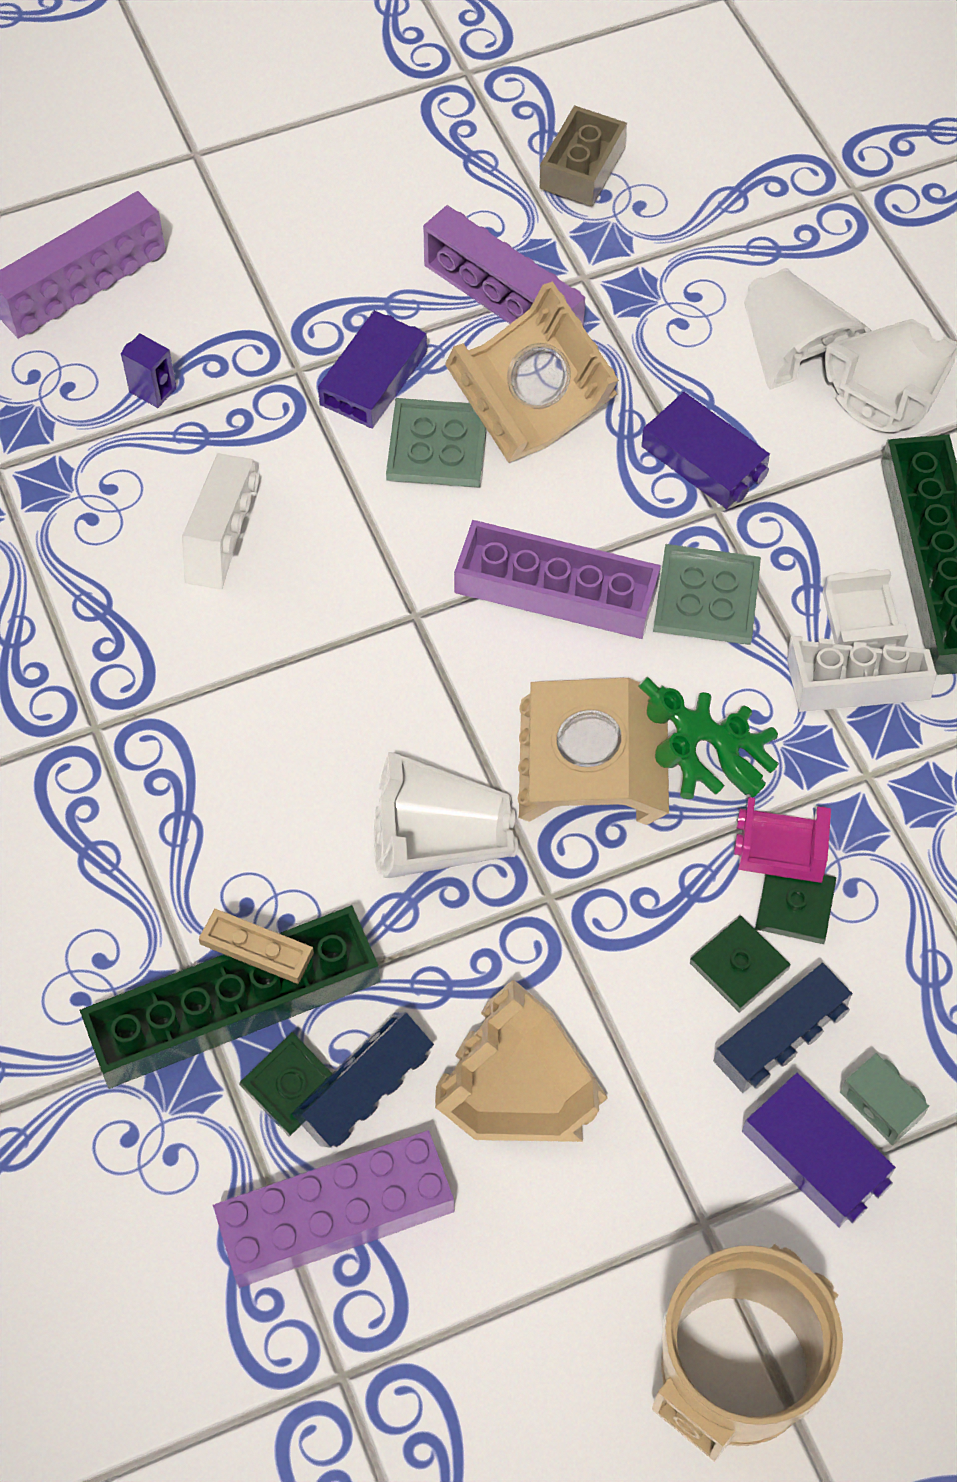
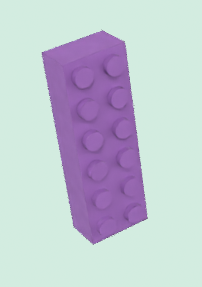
[0,191,166,339]
[423,205,586,358]
[454,520,661,639]
[212,1130,454,1288]

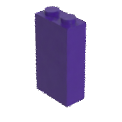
[318,310,427,429]
[641,392,770,509]
[742,1072,896,1228]

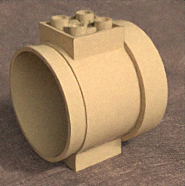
[652,1244,843,1462]

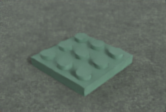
[386,398,486,487]
[653,544,761,645]

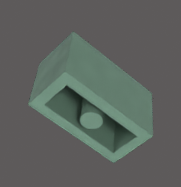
[840,1053,930,1146]

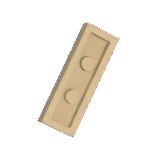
[198,908,314,984]

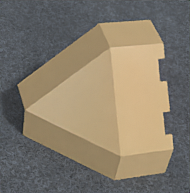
[435,979,608,1142]

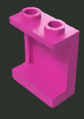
[734,797,831,883]

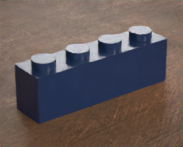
[713,963,853,1093]
[291,1012,434,1148]

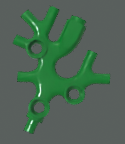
[638,677,779,800]

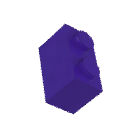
[120,333,177,408]

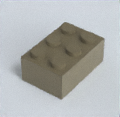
[539,105,627,206]

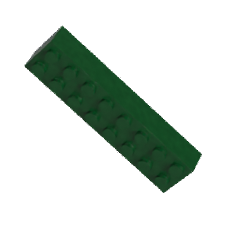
[881,434,957,675]
[79,905,380,1089]

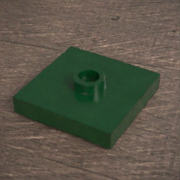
[755,874,837,945]
[689,916,791,1013]
[239,1032,332,1137]

